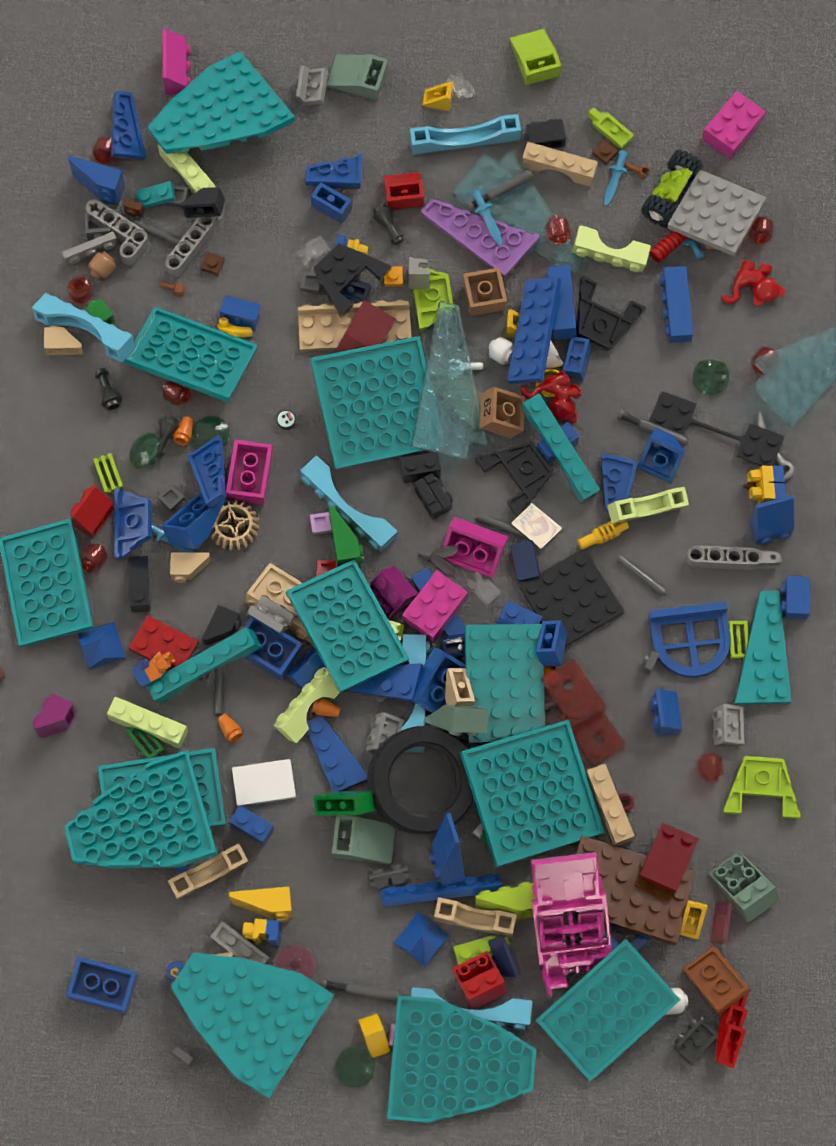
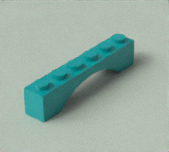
[520,394,600,503]
[146,627,262,704]

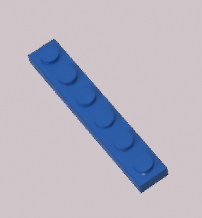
[381,874,502,907]

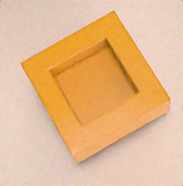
[384,266,403,287]

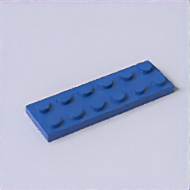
[507,277,562,384]

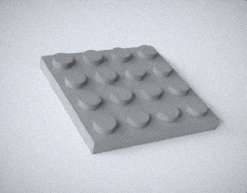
[667,170,767,256]

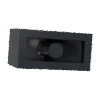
[180,187,225,218]
[202,605,242,645]

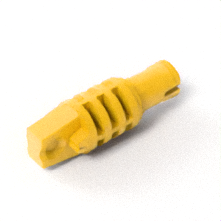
[577,521,629,550]

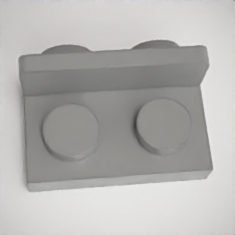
[247,596,295,633]
[712,704,744,746]
[366,712,404,752]

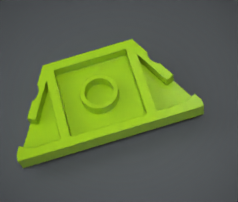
[413,267,454,331]

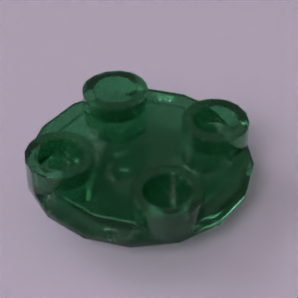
[692,359,730,395]
[192,416,230,447]
[129,433,161,468]
[335,1047,375,1088]

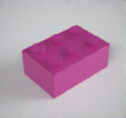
[702,91,766,159]
[226,440,273,506]
[402,570,468,643]

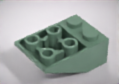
[326,55,388,101]
[424,705,489,736]
[332,815,395,865]
[709,851,779,923]

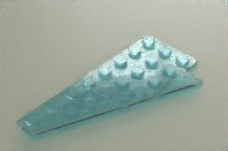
[452,150,583,275]
[411,301,487,460]
[753,326,836,427]

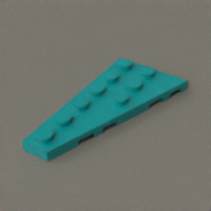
[733,591,792,705]

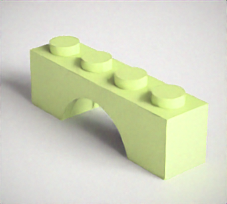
[158,144,216,194]
[572,225,651,272]
[607,487,689,524]
[273,667,339,743]
[107,697,188,749]

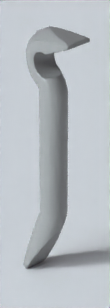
[758,411,795,481]

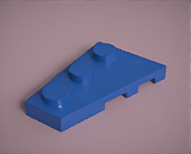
[306,153,362,187]
[601,452,638,512]

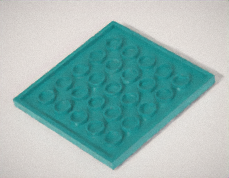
[310,336,445,470]
[460,720,604,867]

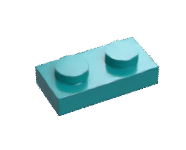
[137,181,175,209]

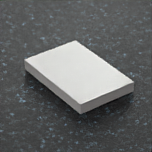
[232,759,296,807]

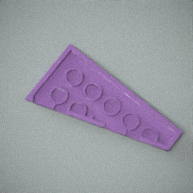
[420,198,541,278]

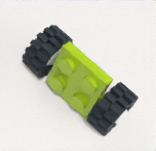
[641,150,703,227]

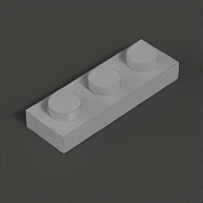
[62,232,117,265]
[210,921,270,964]

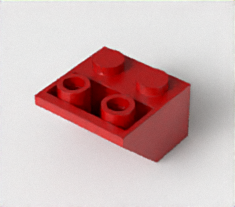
[383,172,424,210]
[70,484,114,539]
[452,951,508,1010]

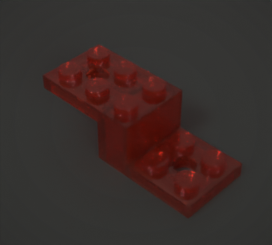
[541,659,626,766]

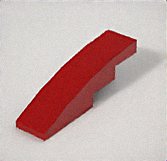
[716,994,748,1069]

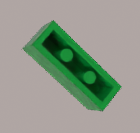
[313,791,375,815]

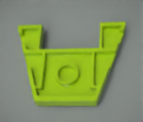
[723,756,801,819]

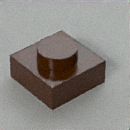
[592,139,618,165]
[123,199,144,217]
[200,251,225,276]

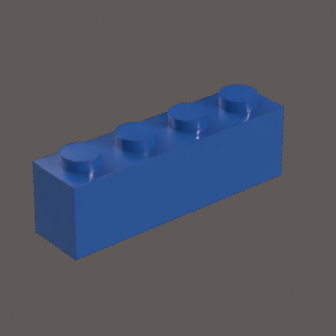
[545,265,576,340]
[660,266,693,343]

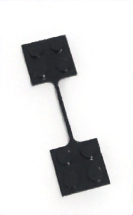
[649,391,785,466]

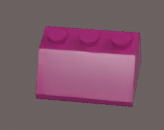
[163,29,191,95]
[443,517,508,578]

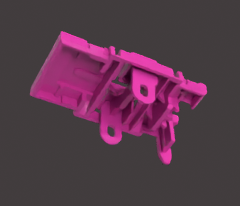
[531,852,612,996]

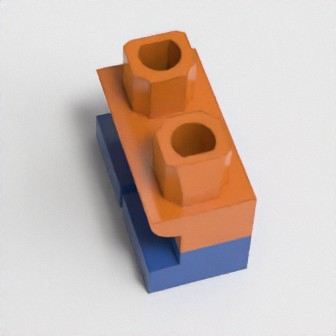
[132,651,175,687]

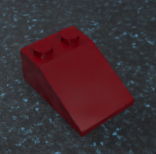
[336,300,396,352]
[639,822,699,893]

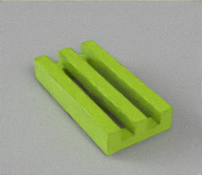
[93,453,123,494]
[728,621,749,660]

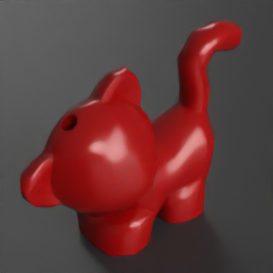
[721,261,786,306]
[520,370,582,423]

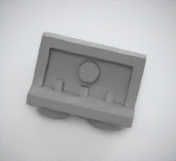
[296,65,328,106]

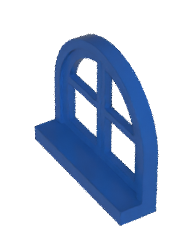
[648,602,730,678]

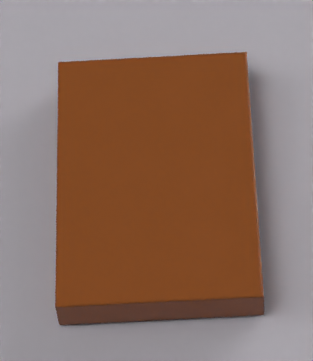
[682,946,751,1015]

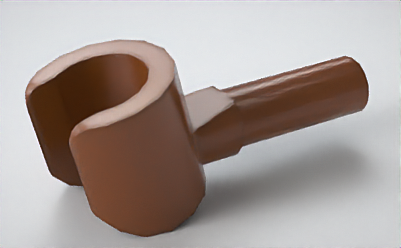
[624,162,650,179]
[159,282,185,296]

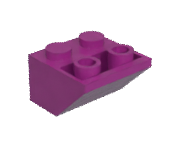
[369,565,418,620]
[33,693,77,738]

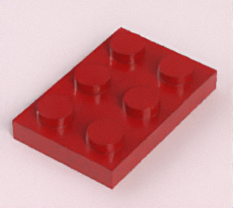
[129,615,199,670]

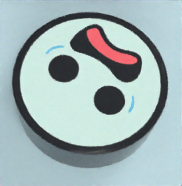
[277,410,296,430]

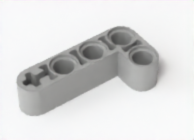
[86,200,149,265]

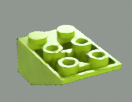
[509,29,561,85]
[475,882,535,920]

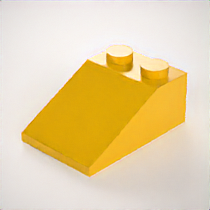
[229,887,293,922]

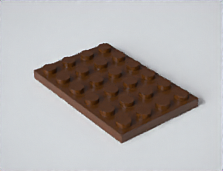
[566,836,695,946]

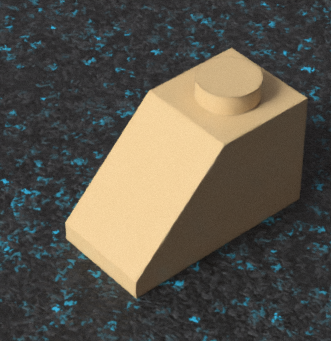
[44,325,84,355]
[170,553,210,583]
[445,668,475,706]

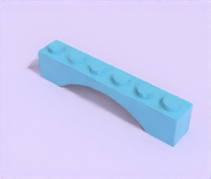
[410,114,521,155]
[32,293,136,363]
[300,455,397,552]
[401,634,430,753]
[411,987,532,1030]

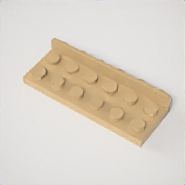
[298,300,411,352]
[245,563,315,648]

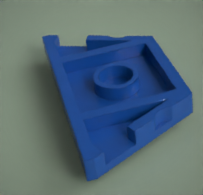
[114,488,152,560]

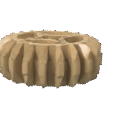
[210,500,259,551]

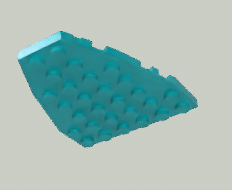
[148,51,296,154]
[64,750,218,869]
[171,953,334,1099]
[387,995,536,1122]

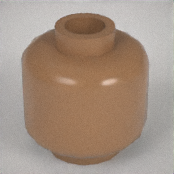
[88,251,116,280]

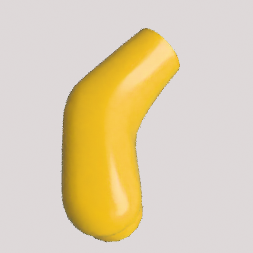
[218,317,252,338]

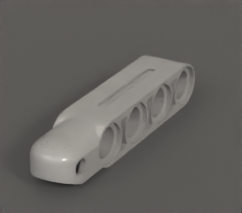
[166,203,225,277]
[686,546,781,570]

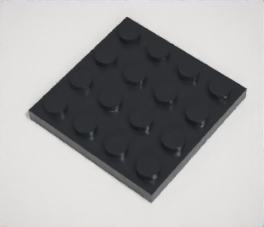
[519,549,625,647]

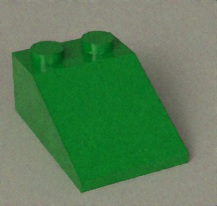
[329,505,364,569]

